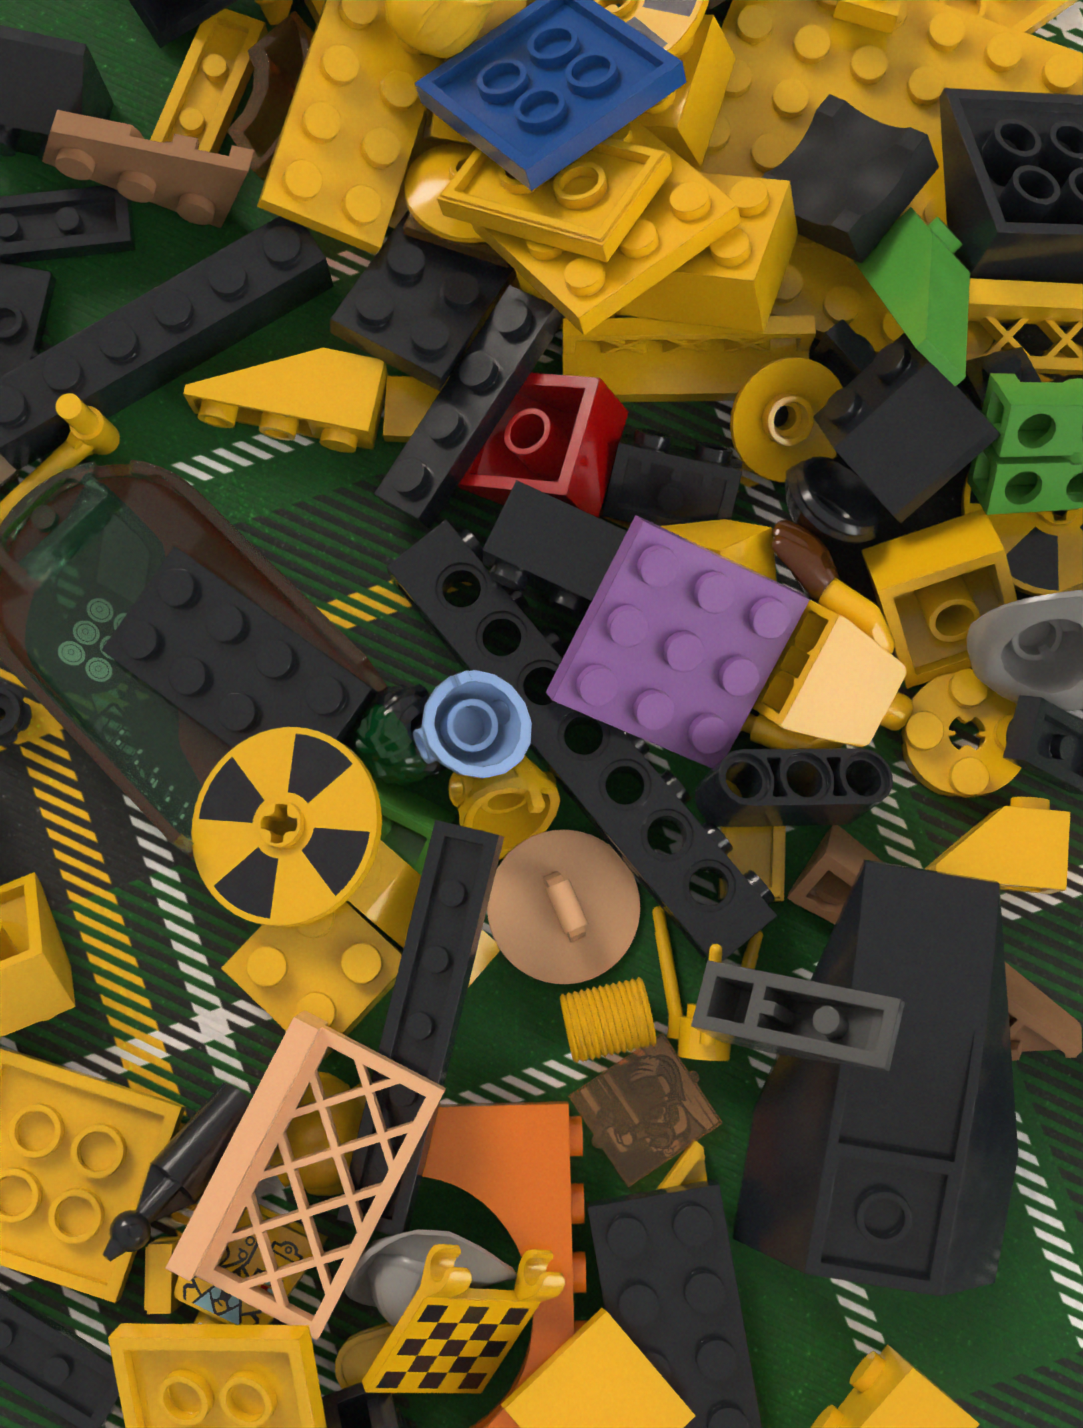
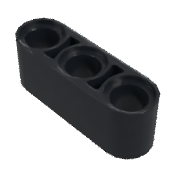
[695,748,893,827]

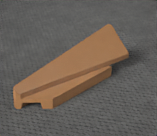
[788,825,1082,1061]

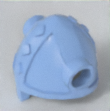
[413,670,532,778]

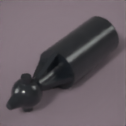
[103,1082,251,1261]

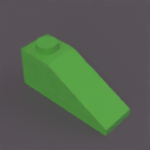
[854,207,970,387]

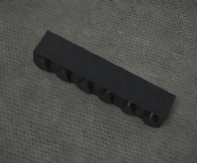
[0,216,334,471]

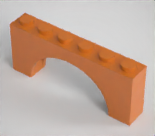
[422,1101,587,1428]

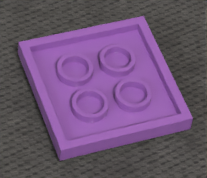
[546,515,810,768]

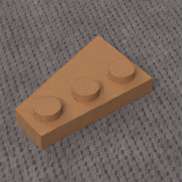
[42,110,254,228]

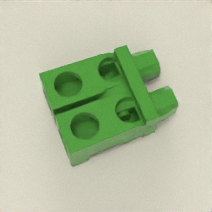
[967,373,1083,515]

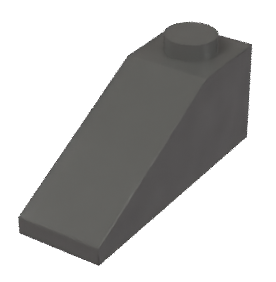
[691,960,905,1072]

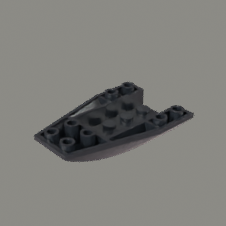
[732,859,1018,1297]

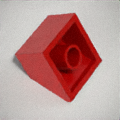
[458,373,629,518]

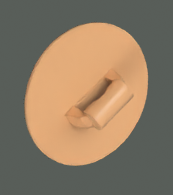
[487,830,640,984]

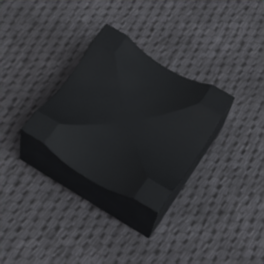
[761,94,939,263]

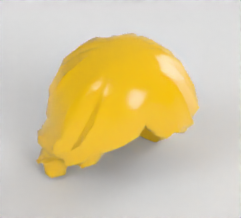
[385,0,496,58]

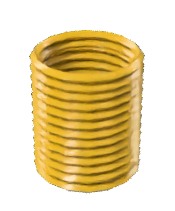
[559,977,657,1063]

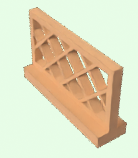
[165,1010,446,1341]

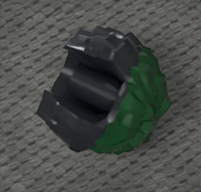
[351,684,443,785]

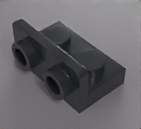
[602,428,743,526]

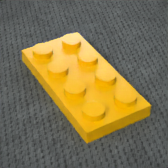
[257,0,441,255]

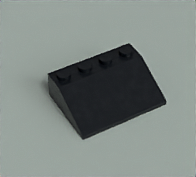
[939,88,1083,284]

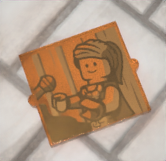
[568,1032,722,1188]

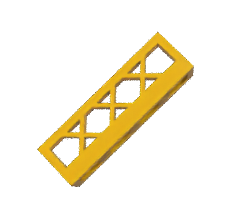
[966,278,1083,375]
[562,315,816,402]

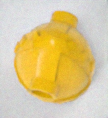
[448,755,560,860]

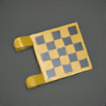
[362,1244,565,1393]

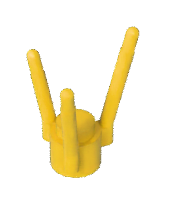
[652,906,763,1061]

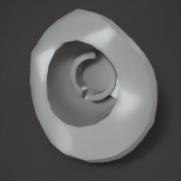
[967,590,1083,711]
[345,1229,517,1327]

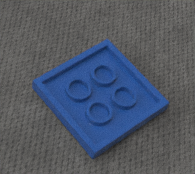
[414,0,687,191]

